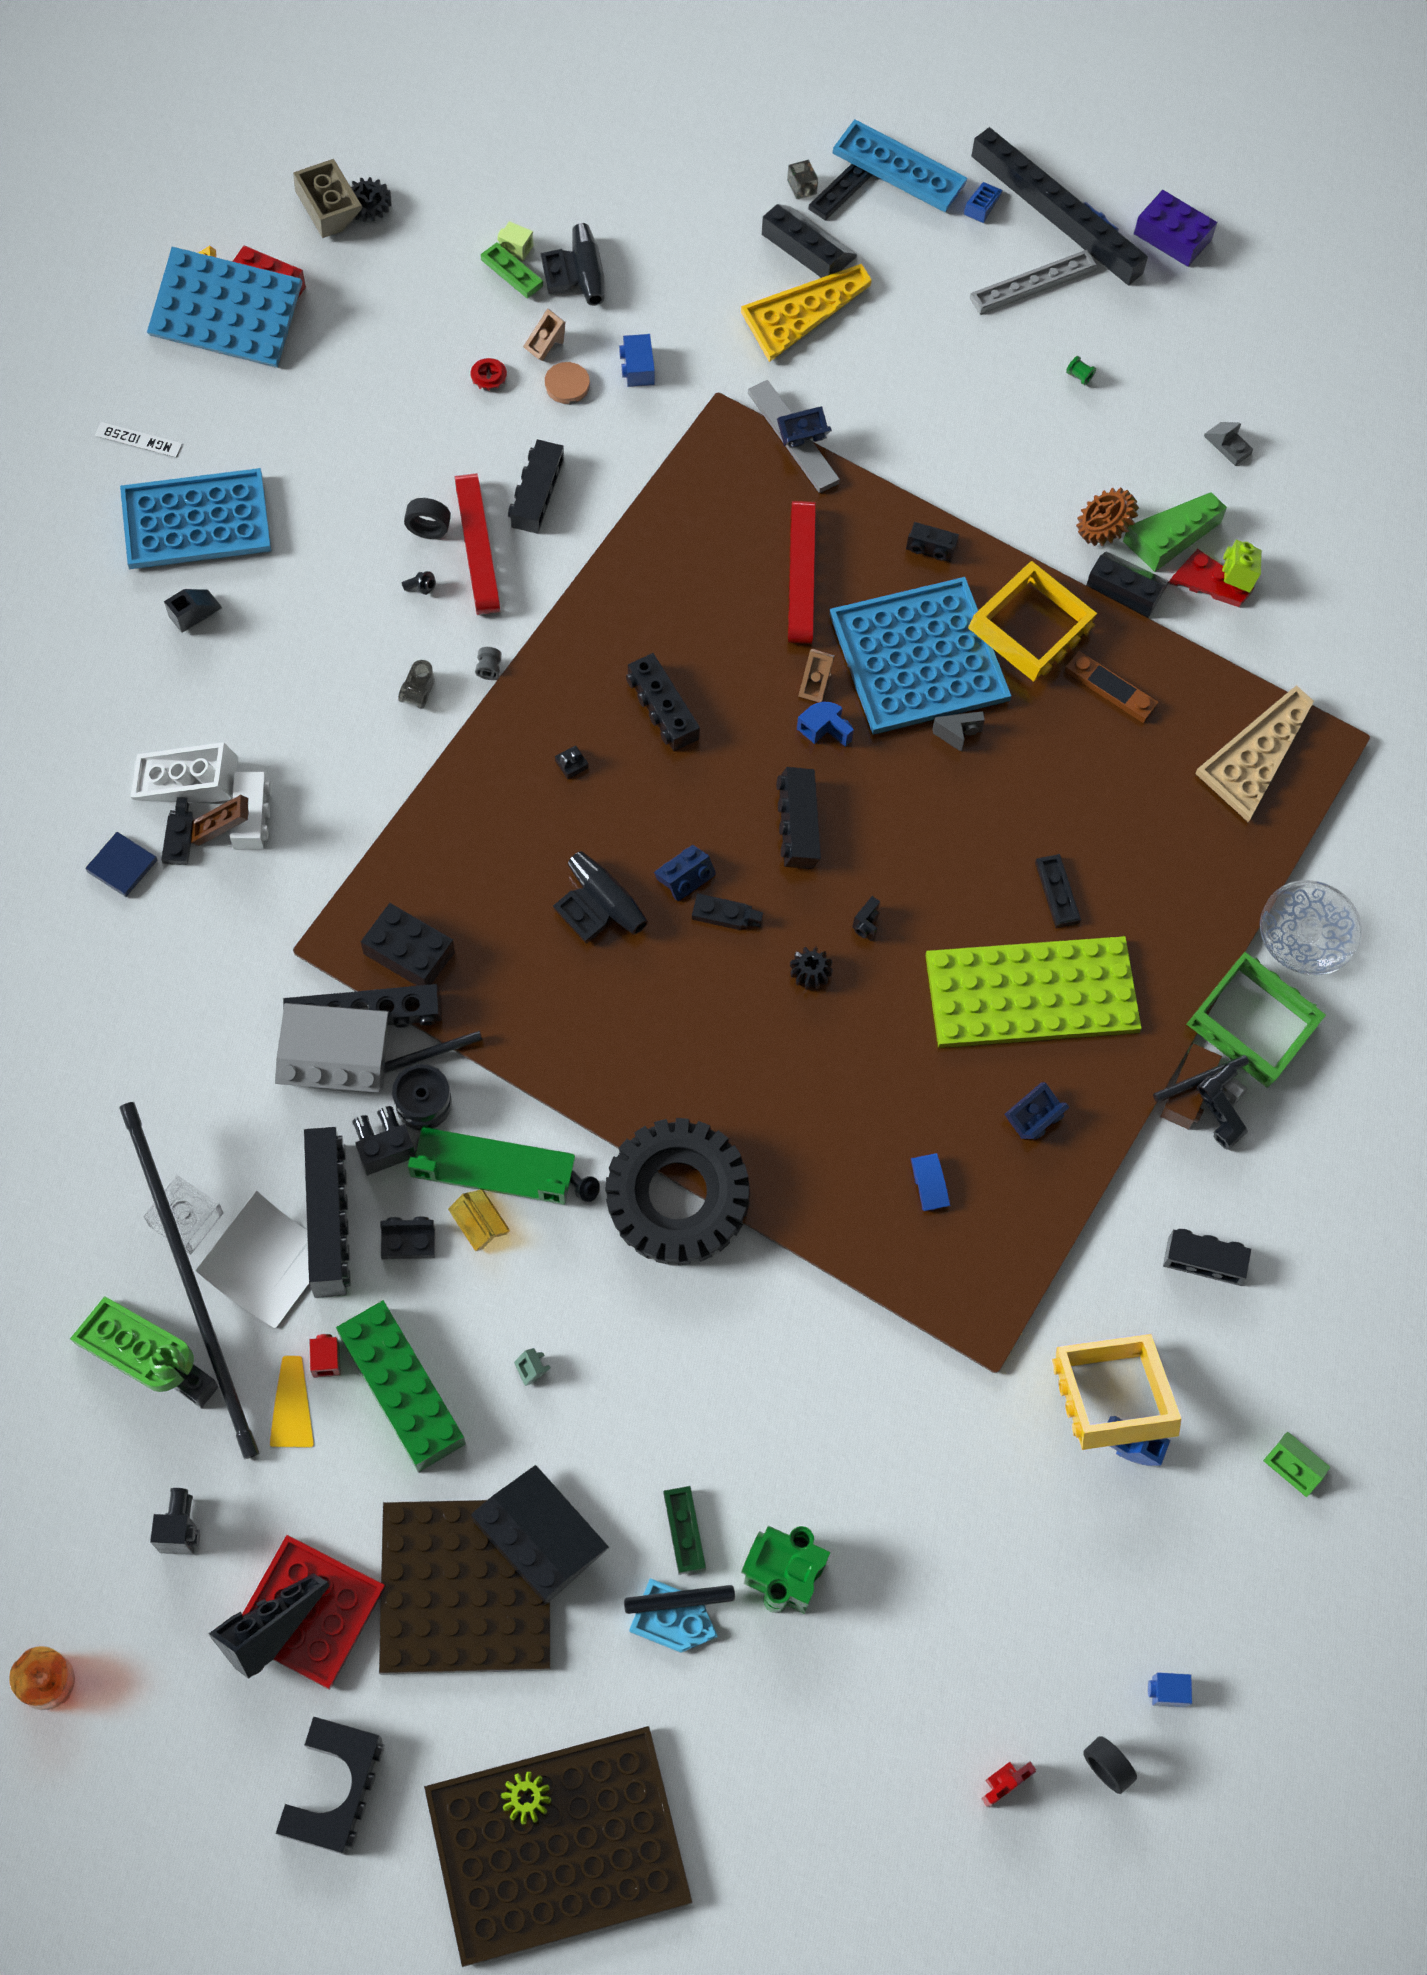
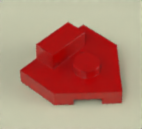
[981,1761,1036,1807]

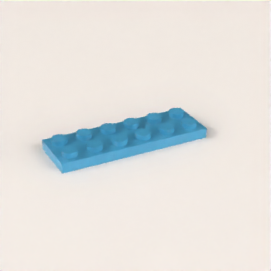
[832,119,967,212]

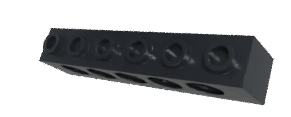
[283,984,442,1028]

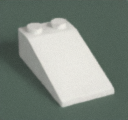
[131,742,238,803]

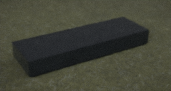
[1035,854,1081,928]

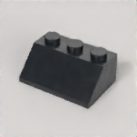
[1086,551,1169,618]

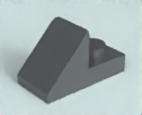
[1204,422,1253,466]
[932,712,985,751]

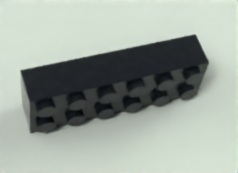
[304,1127,351,1298]

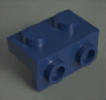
[777,406,832,448]
[654,845,716,901]
[1004,1082,1069,1140]

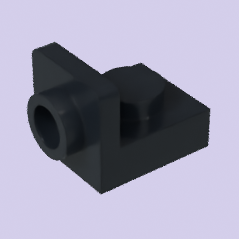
[852,896,880,941]

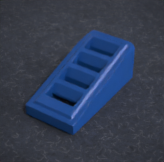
[964,182,1003,223]

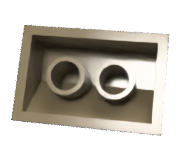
[293,159,362,238]

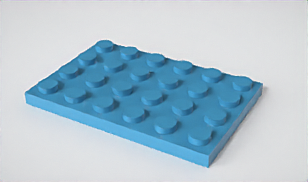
[147,247,302,368]
[120,468,271,570]

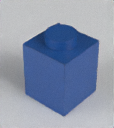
[1148,1673,1192,1707]

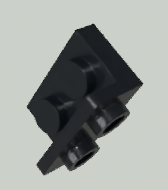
[906,522,959,562]
[380,1216,435,1259]

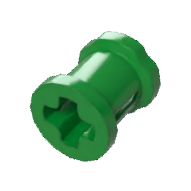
[1066,356,1096,385]

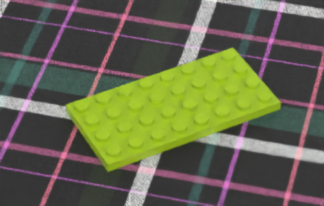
[925,936,1141,1048]

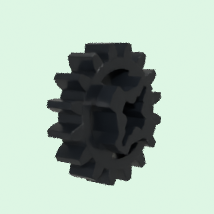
[351,177,392,222]

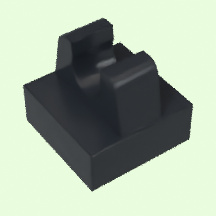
[555,745,589,779]

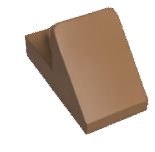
[523,308,566,361]
[798,649,835,702]

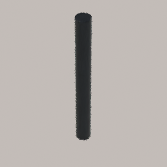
[384,1030,483,1073]
[1153,1055,1249,1103]

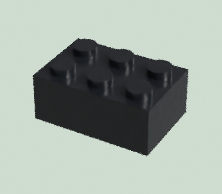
[360,903,455,986]

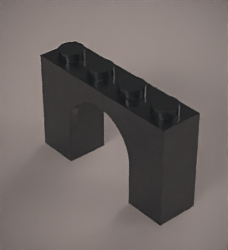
[275,1716,385,1855]

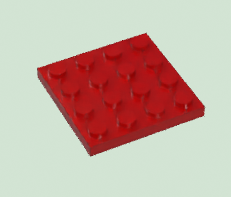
[242,1535,385,1690]

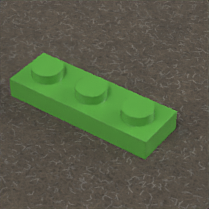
[481,242,543,299]

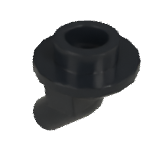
[401,571,436,595]
[570,1170,600,1202]

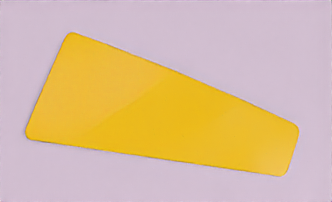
[270,1355,314,1447]

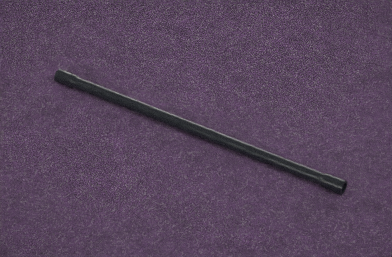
[119,1102,260,1460]

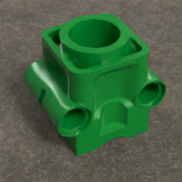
[741,1525,831,1614]

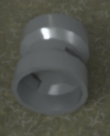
[475,647,502,680]

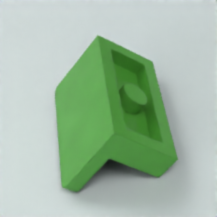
[1263,1432,1330,1497]

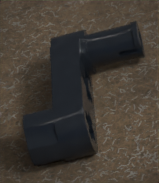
[1197,1062,1248,1150]

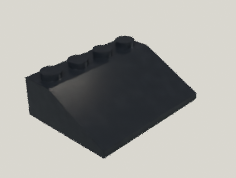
[471,1465,609,1605]

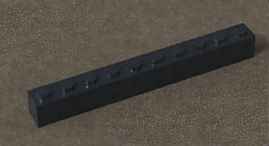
[971,127,1148,286]

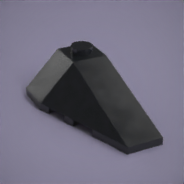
[209,1573,329,1679]

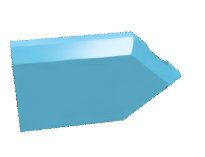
[629,1578,718,1653]

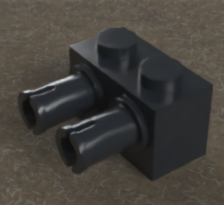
[352,1106,415,1176]
[150,1488,200,1555]

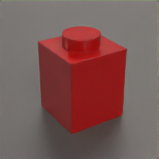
[309,1334,341,1378]

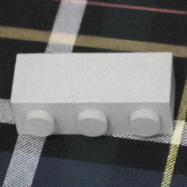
[230,772,271,849]

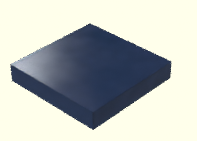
[85,832,158,897]

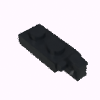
[161,797,194,865]
[691,893,763,930]

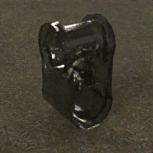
[398,660,435,709]

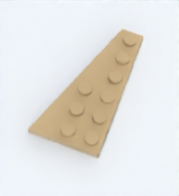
[1195,685,1314,822]

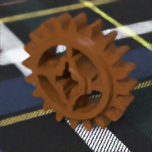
[1076,487,1139,546]

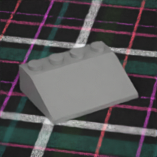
[275,1003,389,1093]

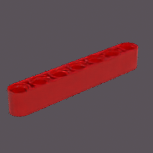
[454,473,500,615]
[788,501,815,644]

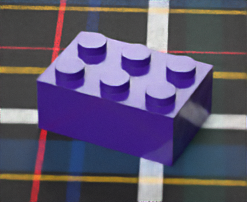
[1134,189,1217,267]

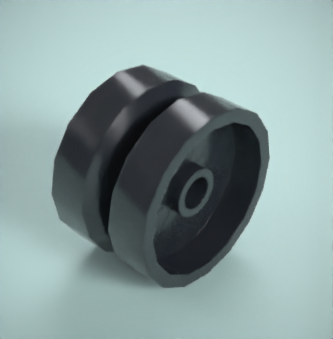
[392,1064,452,1130]

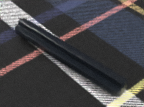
[624,1585,735,1614]

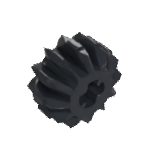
[790,946,833,990]

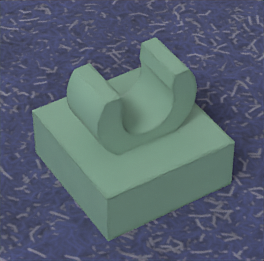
[514,1348,551,1386]

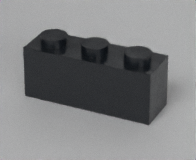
[1163,1229,1251,1286]

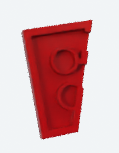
[1169,548,1255,607]

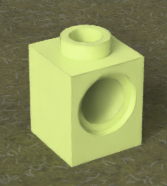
[497,221,534,261]

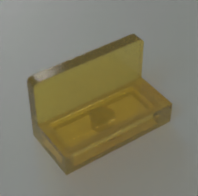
[448,1190,510,1252]

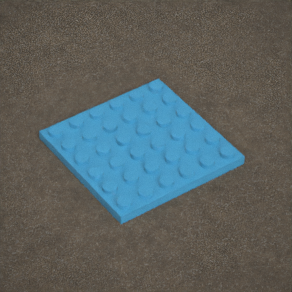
[829,577,1011,734]

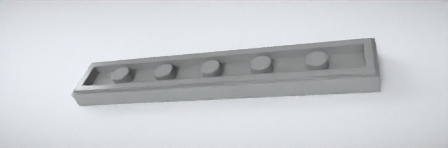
[970,250,1098,314]
[748,380,840,493]

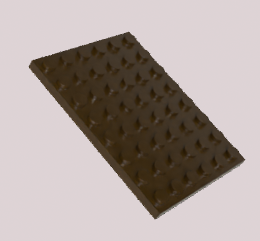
[424,1726,692,1967]

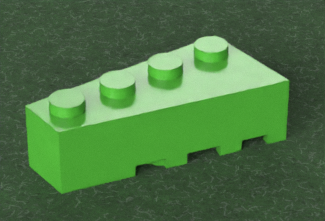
[1123,492,1227,572]

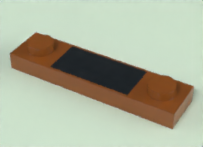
[1064,651,1159,723]

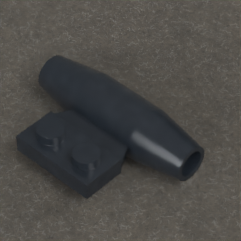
[540,223,604,306]
[553,851,648,944]

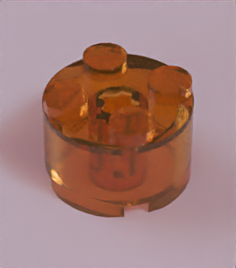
[9,1646,75,1710]

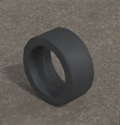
[404,498,451,539]
[1083,1736,1137,1794]

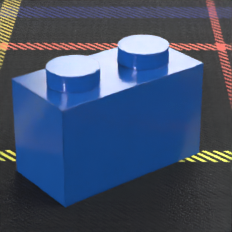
[619,334,655,387]

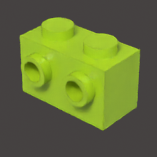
[1222,539,1262,593]

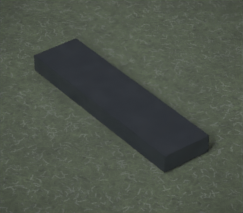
[808,164,872,221]

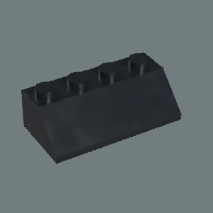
[761,204,857,278]

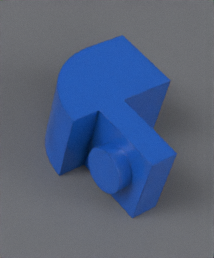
[797,702,854,747]
[1108,1416,1171,1466]

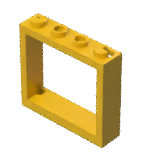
[968,561,1097,682]
[1052,1334,1182,1450]

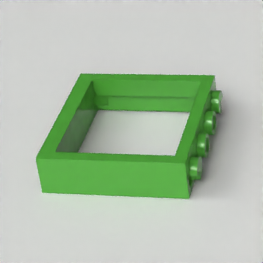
[1187,952,1326,1088]

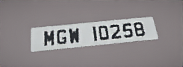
[95,422,182,457]

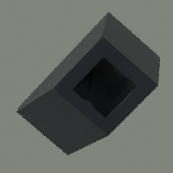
[164,589,222,633]

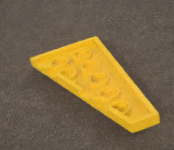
[741,264,871,362]

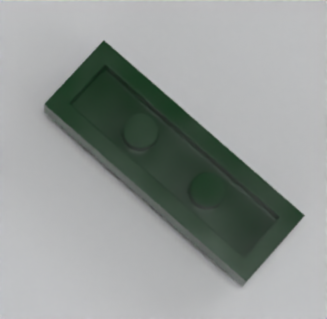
[663,1486,706,1575]

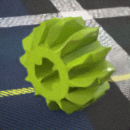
[501,1772,551,1825]

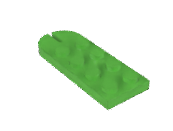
[70,1296,194,1392]

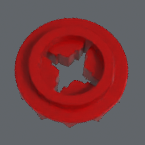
[470,358,507,391]

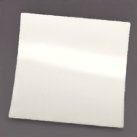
[196,1191,309,1328]

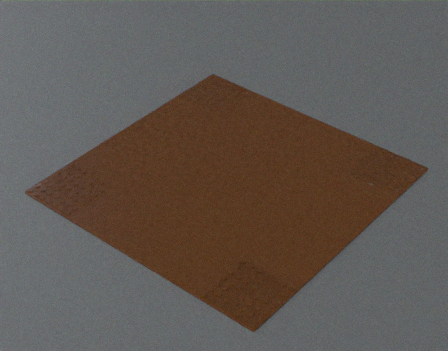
[293,392,1370,1373]

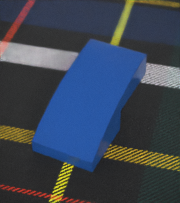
[911,1153,950,1211]

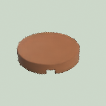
[545,362,590,404]

